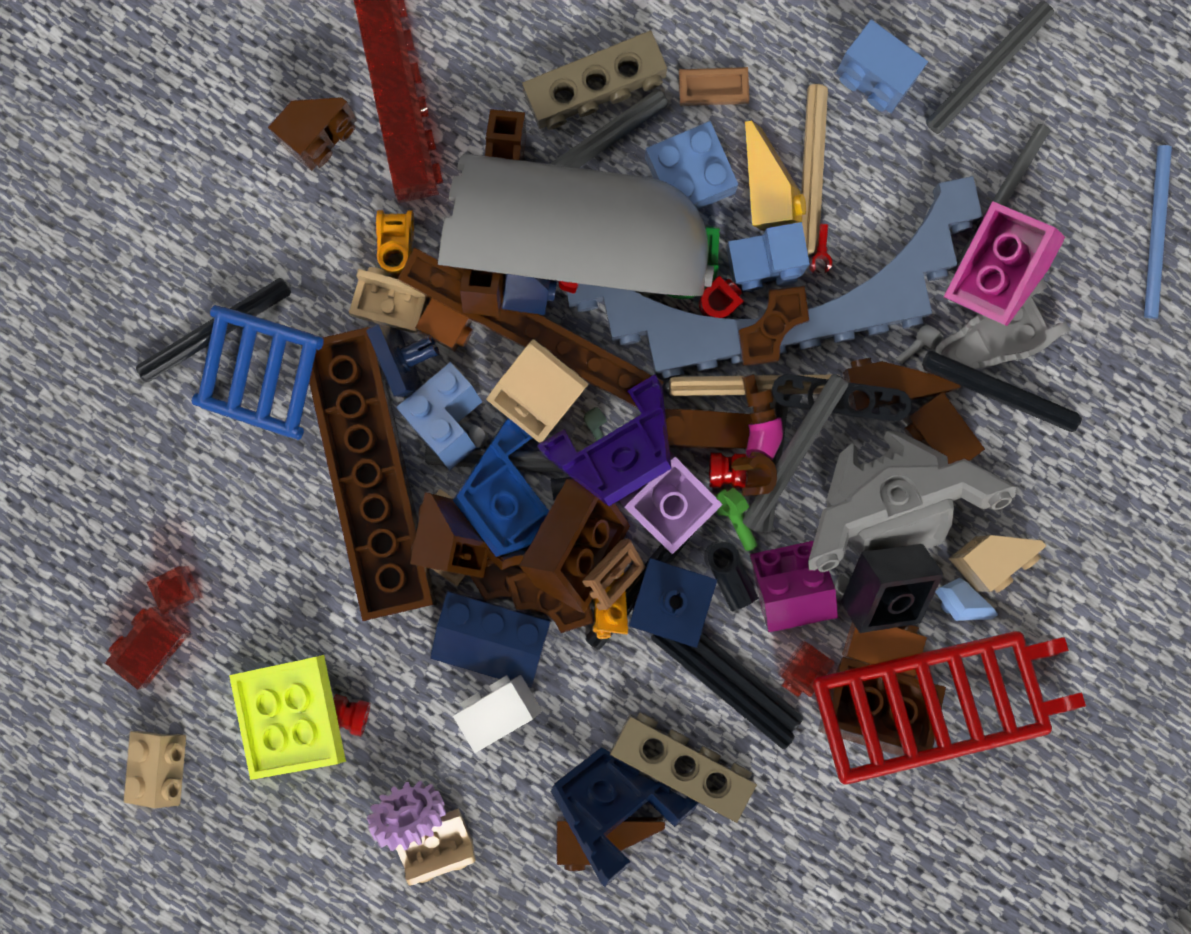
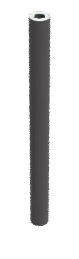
[950,124,1050,274]

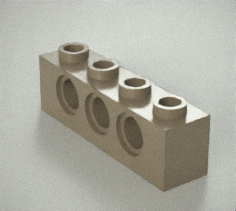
[522,30,667,130]
[610,712,757,823]

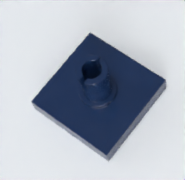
[366,324,440,398]
[628,558,718,648]

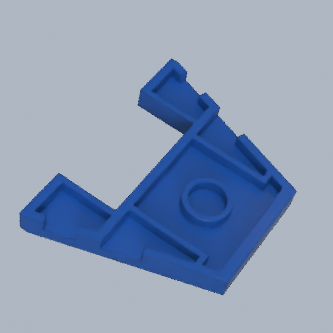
[453,418,549,557]

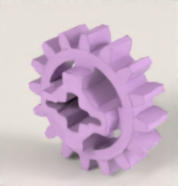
[367,781,446,851]

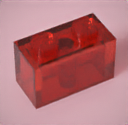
[105,606,191,690]

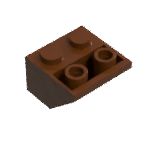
[268,97,357,171]
[410,492,489,578]

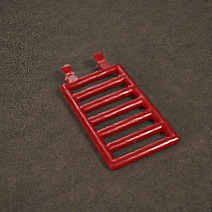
[813,631,1086,785]

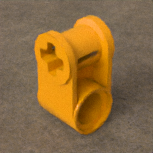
[376,210,414,279]

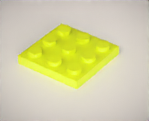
[229,655,346,780]

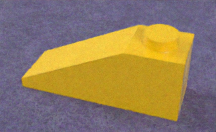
[745,120,806,231]

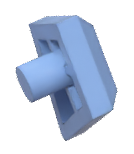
[936,577,998,621]

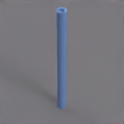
[1144,145,1172,319]

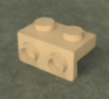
[349,267,428,334]
[124,731,186,808]
[396,808,476,886]

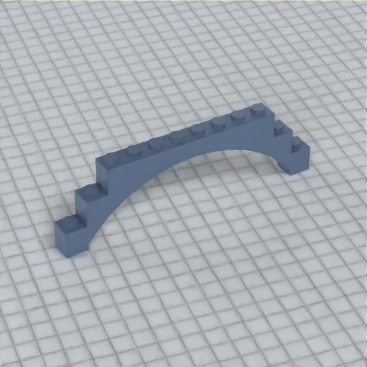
[566,176,982,379]

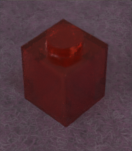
[147,566,203,614]
[778,640,835,698]

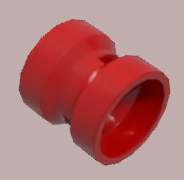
[709,453,746,488]
[333,694,371,737]

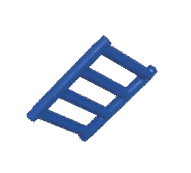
[192,305,324,440]

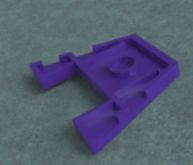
[537,374,672,506]

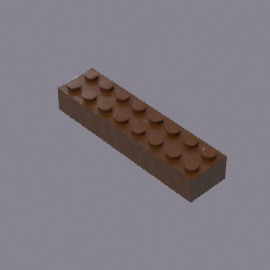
[301,327,437,621]

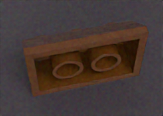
[519,479,630,613]
[818,657,946,756]

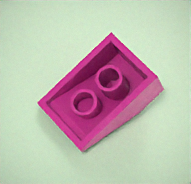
[944,201,1065,326]

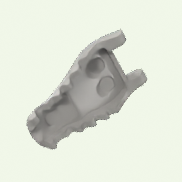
[935,278,1071,369]

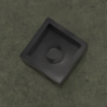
[841,544,944,633]

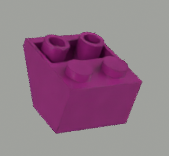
[750,541,838,633]

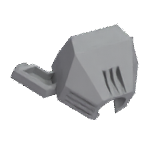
[808,431,1017,572]

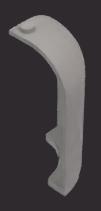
[438,153,714,296]

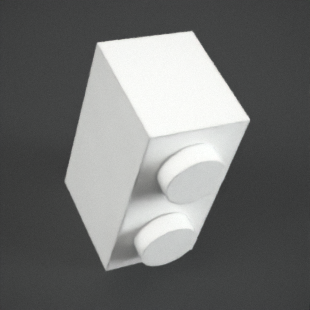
[453,675,542,753]

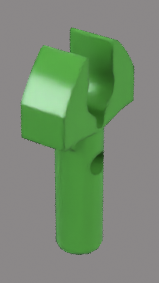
[715,488,757,551]

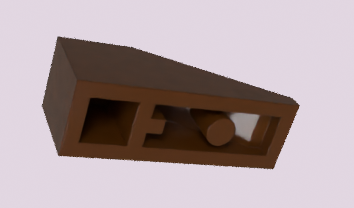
[843,358,961,411]
[665,409,752,449]
[557,816,665,871]

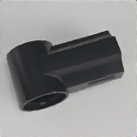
[704,541,759,612]

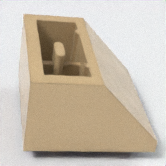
[486,339,589,443]
[948,535,1046,593]

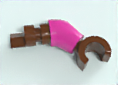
[731,374,783,496]

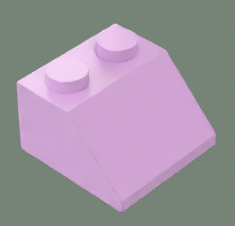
[619,452,723,554]

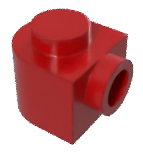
[699,276,744,319]

